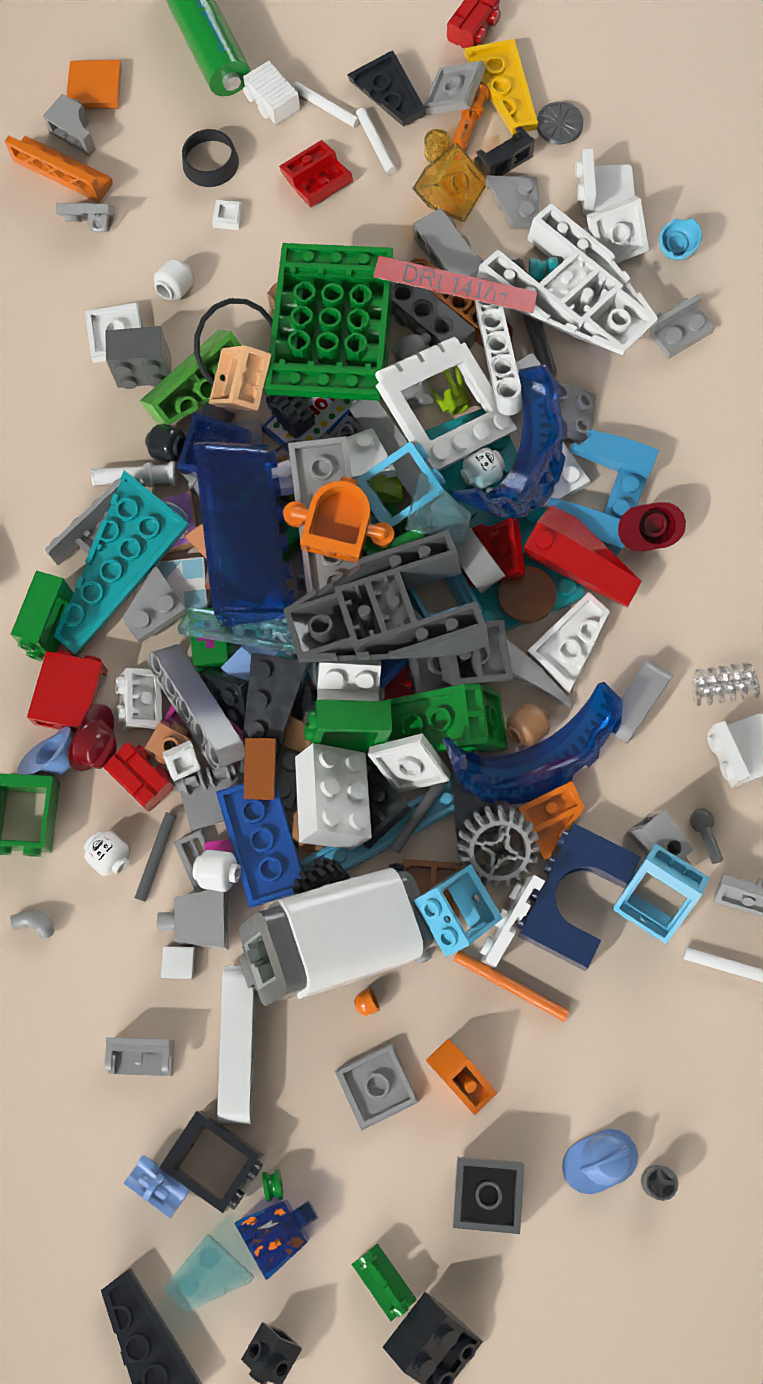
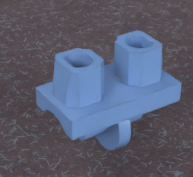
[124,1154,190,1218]

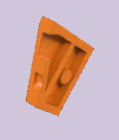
[517,781,585,861]

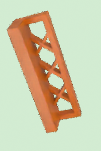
[5,136,113,203]

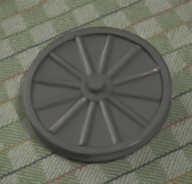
[537,102,583,145]

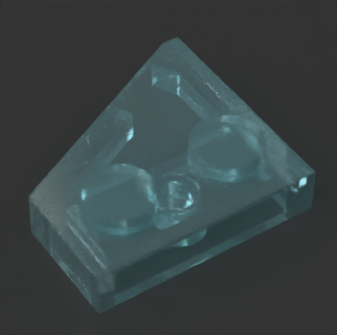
[405,472,471,543]
[163,1234,255,1312]

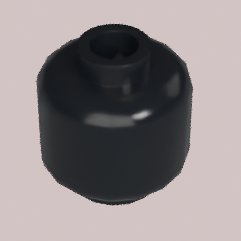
[145,424,188,463]

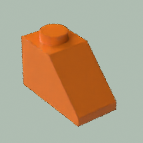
[425,1038,497,1115]

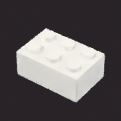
[295,743,372,850]

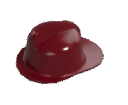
[618,502,686,551]
[68,703,117,772]

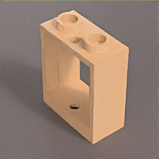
[209,345,271,411]

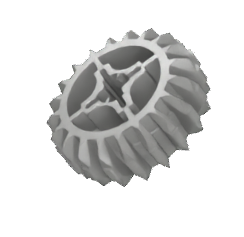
[456,805,540,889]

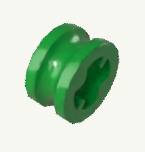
[262,1169,284,1202]

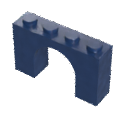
[516,823,641,971]

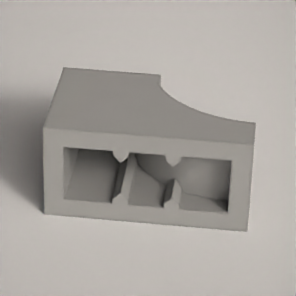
[43,94,96,156]

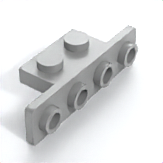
[45,478,121,565]

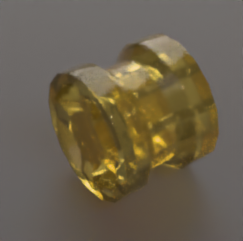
[424,129,450,164]

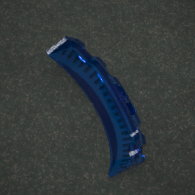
[451,364,567,518]
[443,681,623,805]

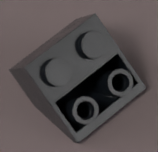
[382,1292,483,1384]

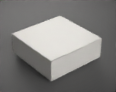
[212,200,243,230]
[162,740,201,781]
[161,947,195,980]

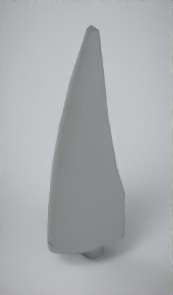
[507,639,573,708]

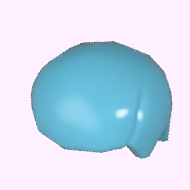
[658,218,703,261]

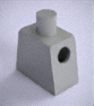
[627,810,693,866]
[157,890,228,950]

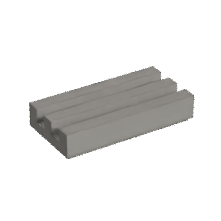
[174,829,207,893]

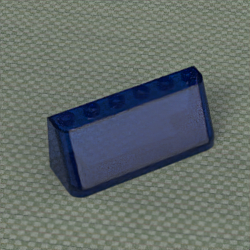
[194,441,295,627]

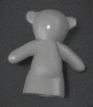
[392,333,433,410]

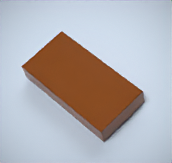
[244,738,277,800]

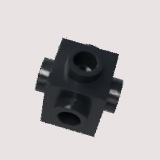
[241,1322,302,1384]

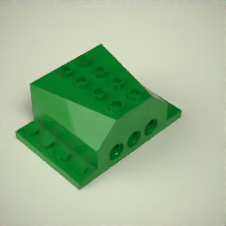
[265,243,393,401]

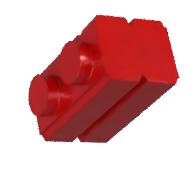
[447,0,501,49]
[103,742,174,812]

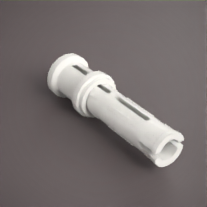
[91,461,179,487]

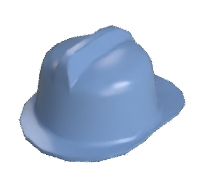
[18,726,72,776]
[562,1129,638,1194]

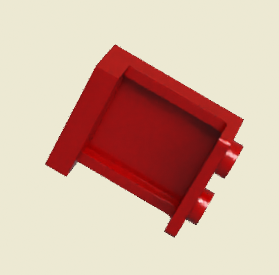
[27,650,108,733]

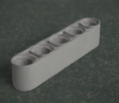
[148,644,245,769]

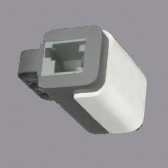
[238,868,434,1006]

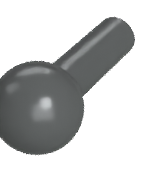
[690,808,724,864]

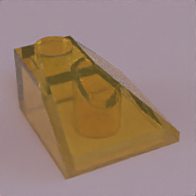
[412,142,486,222]

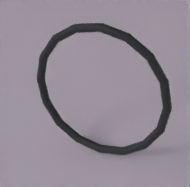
[194,298,273,386]

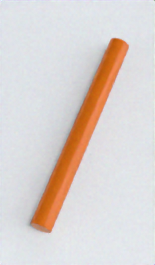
[453,950,570,1022]

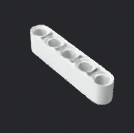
[475,300,522,415]
[217,965,257,1125]

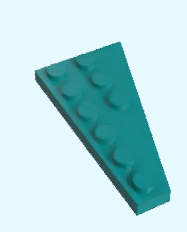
[54,470,190,656]

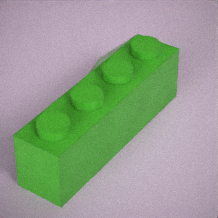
[140,330,242,426]

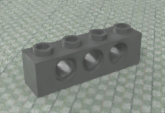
[391,281,476,349]

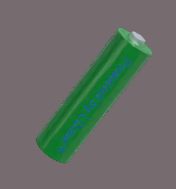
[165,0,251,97]

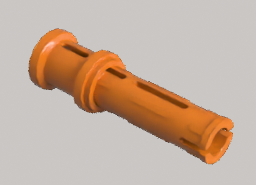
[448,83,490,160]

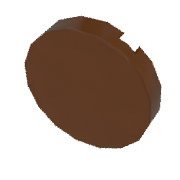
[497,566,557,624]

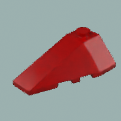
[524,505,642,608]

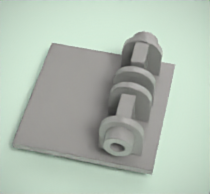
[546,377,596,443]
[175,763,240,832]

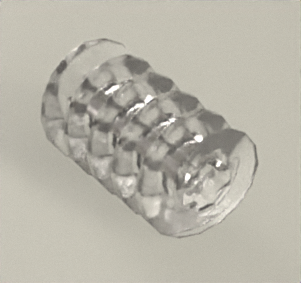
[692,661,760,707]

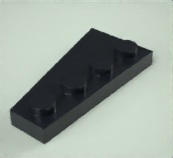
[101,1268,202,1384]

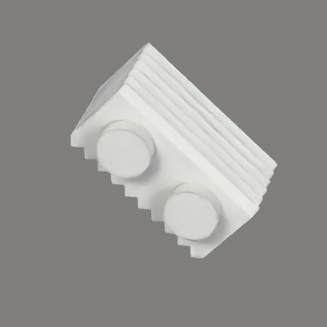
[243,60,300,125]

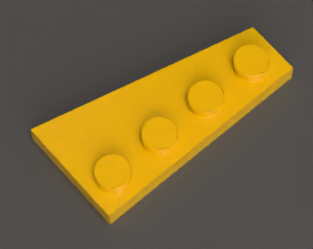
[464,39,538,135]

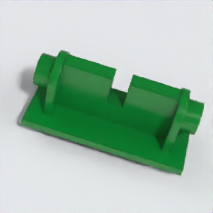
[351,1243,417,1321]

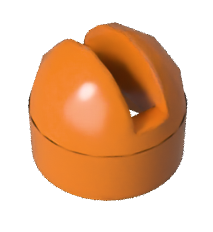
[354,987,380,1016]

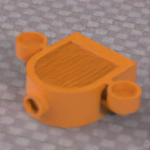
[283,477,394,564]

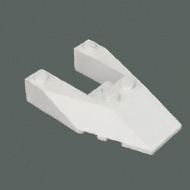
[477,203,658,355]

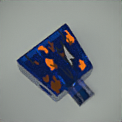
[234,1199,319,1280]

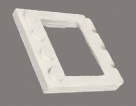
[375,337,517,471]

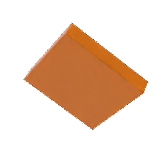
[67,60,122,109]

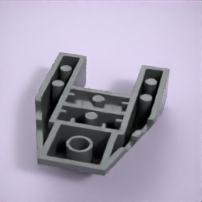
[283,530,489,663]

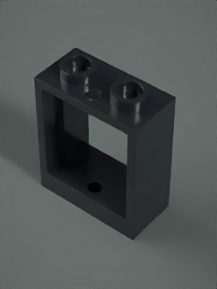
[159,1111,264,1213]

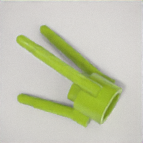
[429,366,471,416]

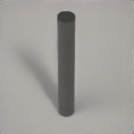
[390,781,449,854]
[134,812,177,902]

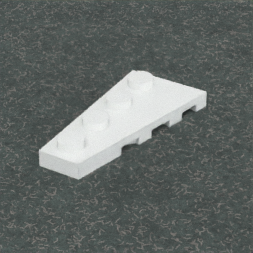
[266,428,396,496]

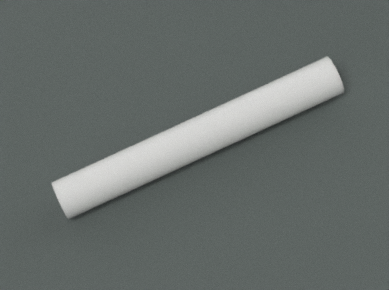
[292,81,359,128]
[356,108,396,175]
[683,947,763,982]

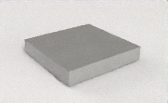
[424,61,486,115]
[335,1043,419,1131]

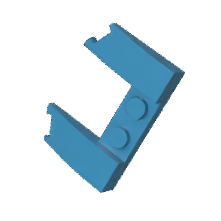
[548,430,659,556]

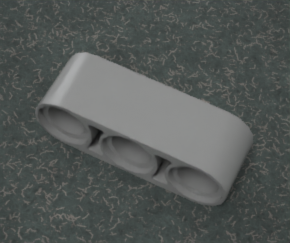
[605,659,673,744]

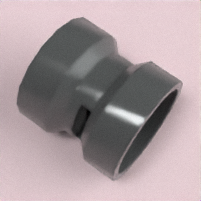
[640,1164,678,1201]

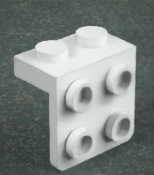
[575,149,635,215]
[707,714,763,788]

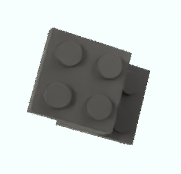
[408,620,513,694]

